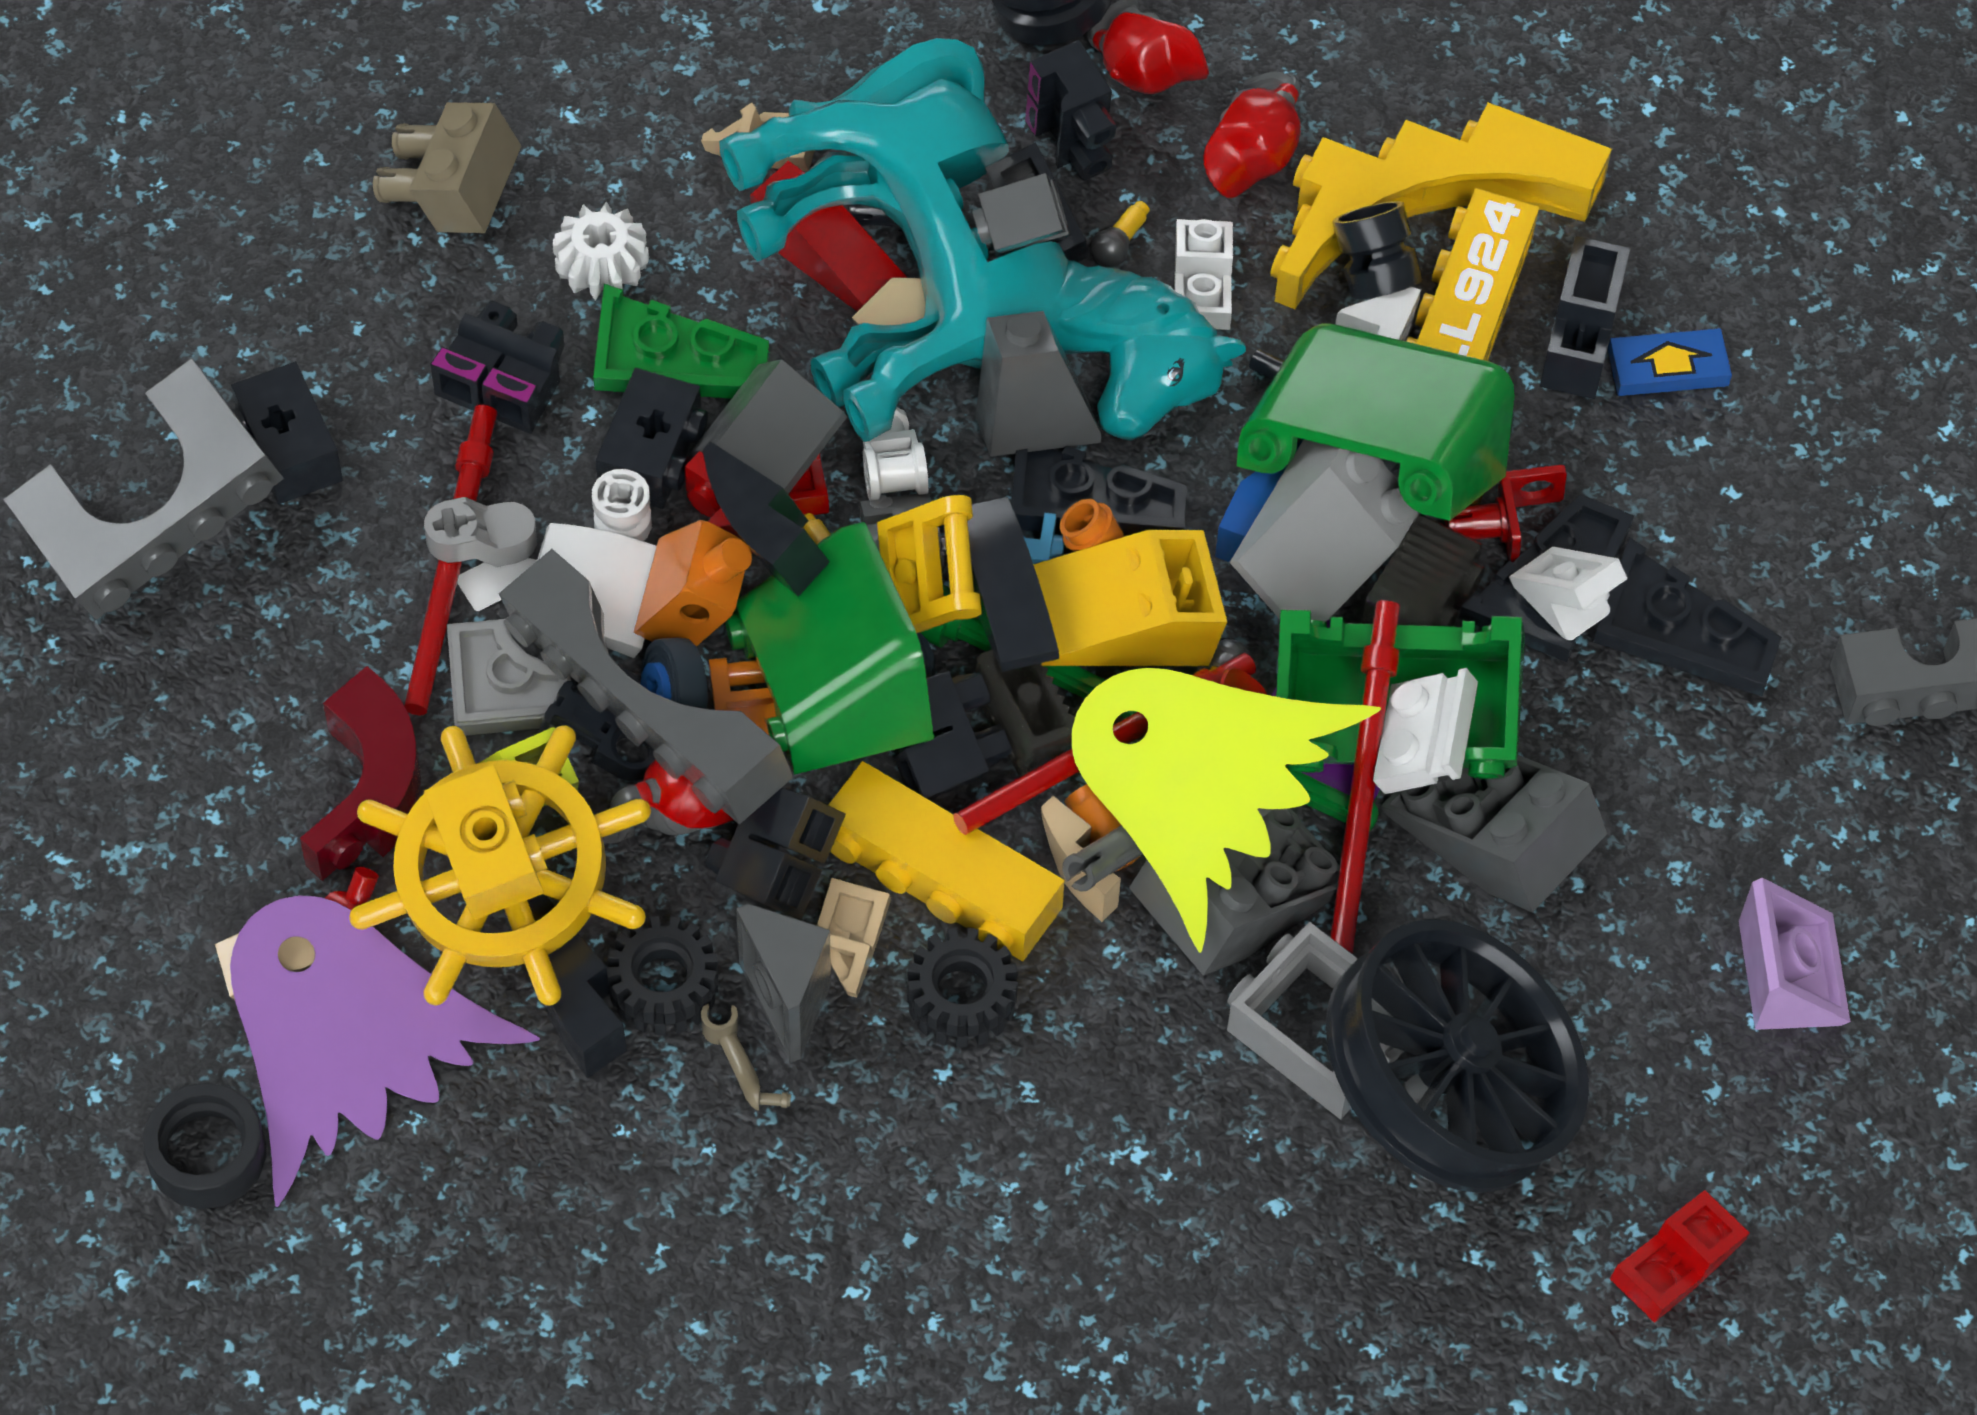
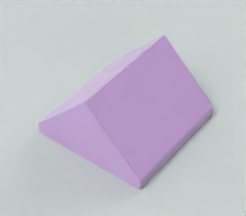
[1739,878,1850,1030]

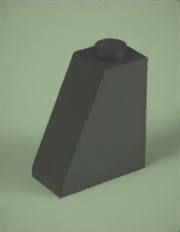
[976,311,1101,457]

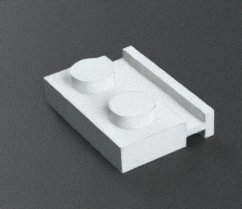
[1373,668,1478,794]

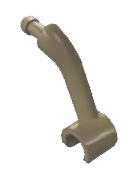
[701,1004,791,1111]

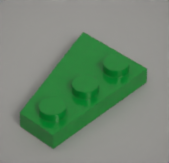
[593,283,770,399]

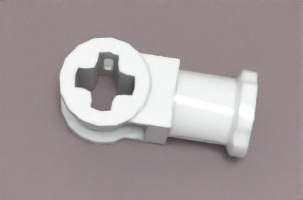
[861,407,928,501]

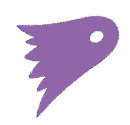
[230,895,540,1207]

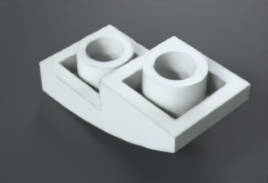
[1174,219,1233,330]

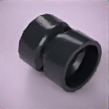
[1333,201,1423,299]

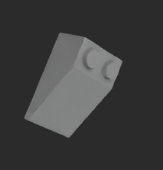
[1230,439,1418,622]

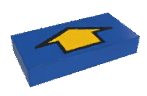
[1608,328,1732,396]

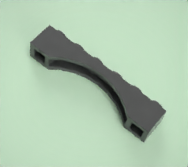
[499,549,793,825]

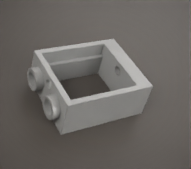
[1227,922,1404,1120]

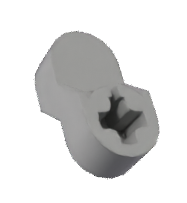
[424,497,537,567]

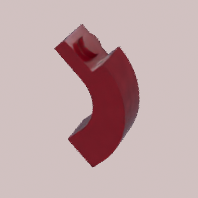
[300,666,421,881]

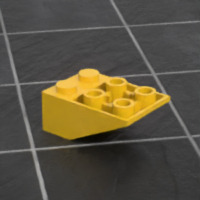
[1033,530,1227,666]

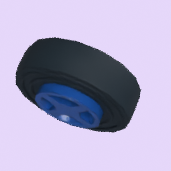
[640,638,708,709]

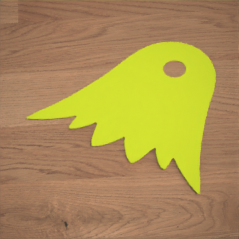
[1072,668,1381,953]

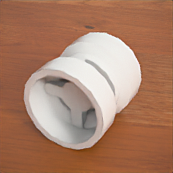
[592,469,652,541]

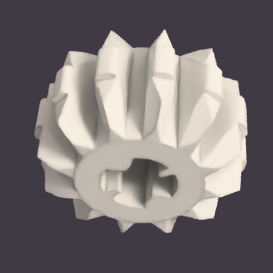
[553,202,649,301]

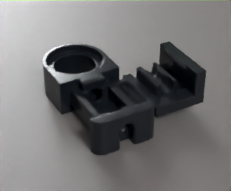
[540,664,655,781]

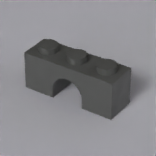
[972,173,1072,255]
[1830,618,1977,726]

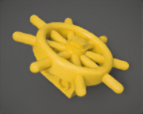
[349,725,651,1006]

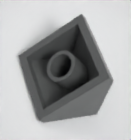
[690,359,847,494]
[736,904,831,1063]

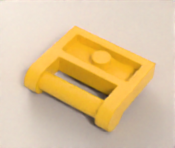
[877,495,982,633]

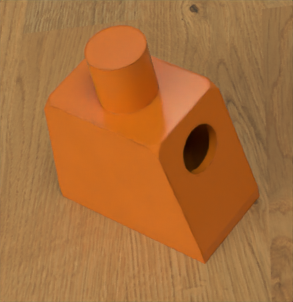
[633,520,752,647]

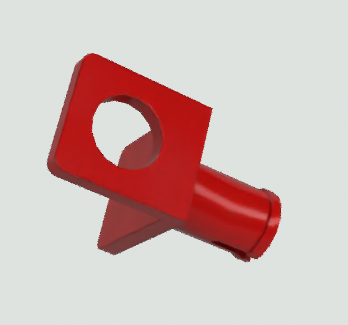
[1444,465,1567,562]

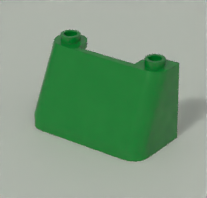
[1237,323,1515,521]
[725,522,934,775]
[1276,610,1525,779]

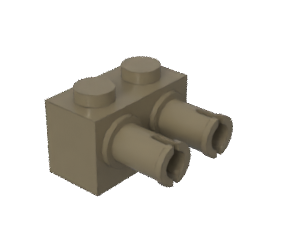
[373,102,521,233]

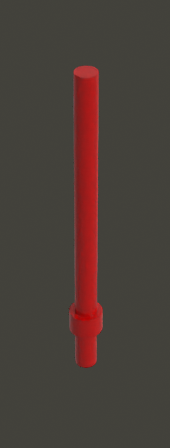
[404,405,497,715]
[1330,600,1400,954]
[953,653,1256,835]

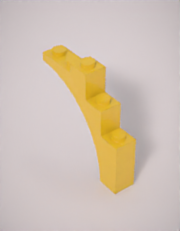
[1270,102,1612,309]

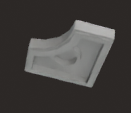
[447,619,571,736]

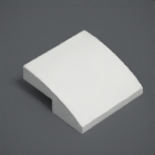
[537,523,657,658]

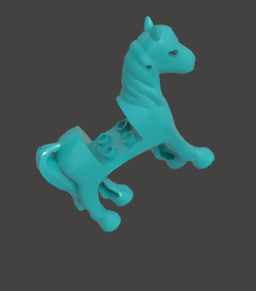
[719,38,1246,442]

